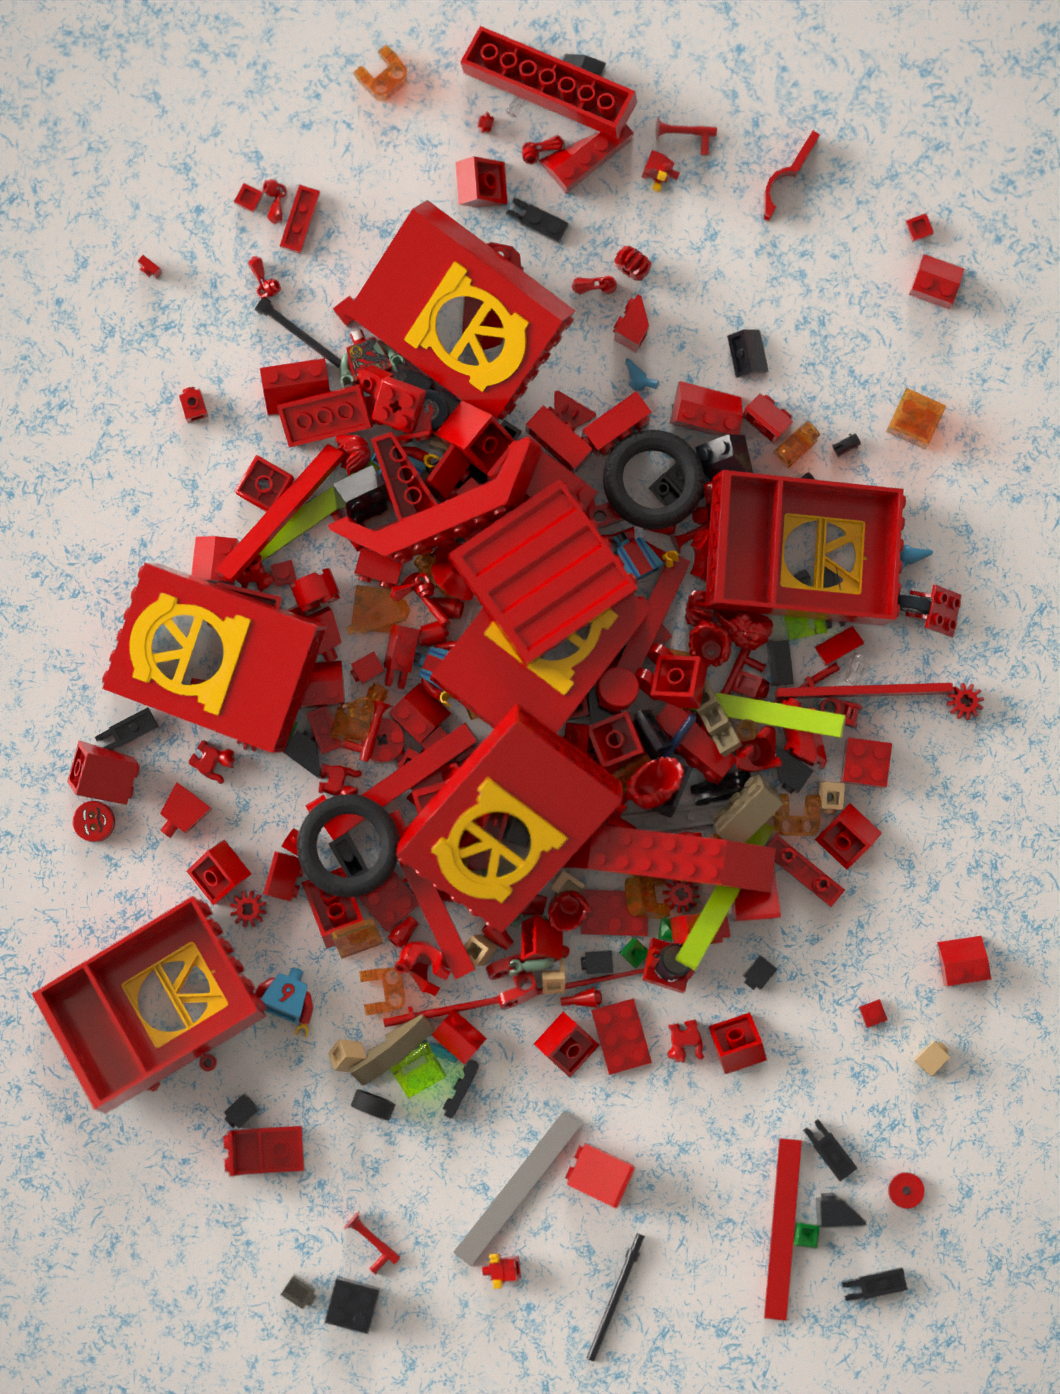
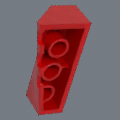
[539,124,634,194]
[371,432,438,522]
[656,703,737,785]

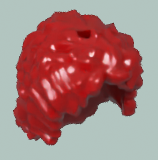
[715,610,774,650]
[688,621,732,668]
[627,757,685,809]

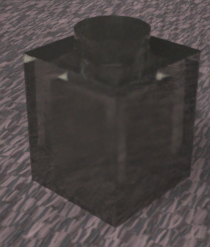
[280,1274,317,1310]

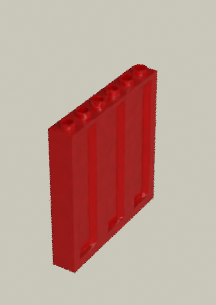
[449,479,638,667]

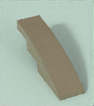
[696,678,743,757]
[350,1015,435,1086]

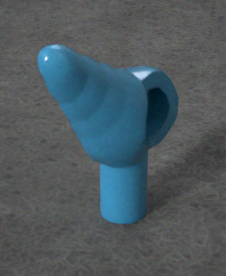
[625,358,659,391]
[900,545,933,570]

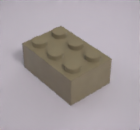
[712,773,783,843]

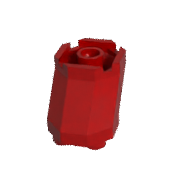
[781,697,827,770]

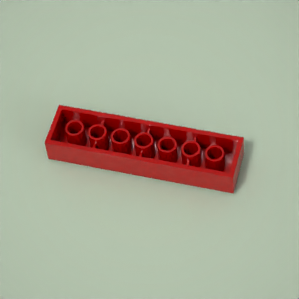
[460,26,637,139]

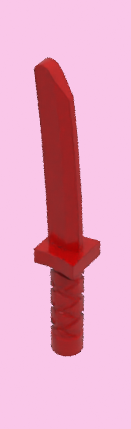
[772,662,840,703]

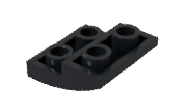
[649,462,705,507]

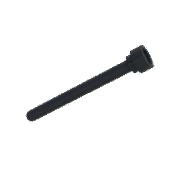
[254,296,341,368]

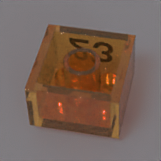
[885,387,946,449]

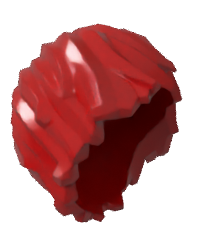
[335,435,370,476]
[548,890,592,932]

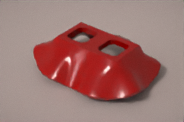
[431,539,474,601]

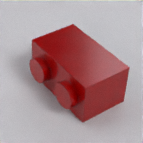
[354,548,404,589]
[431,1009,487,1064]

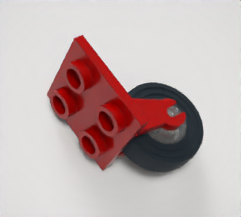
[395,390,449,445]
[897,585,961,637]

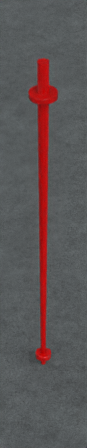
[383,967,656,1027]

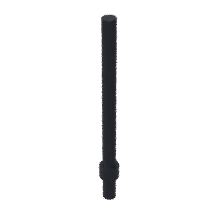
[586,1233,645,1362]

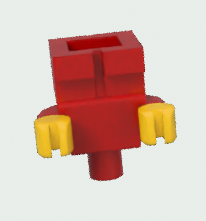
[641,150,680,192]
[482,1253,522,1289]

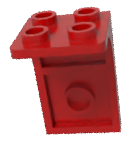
[223,1126,304,1177]

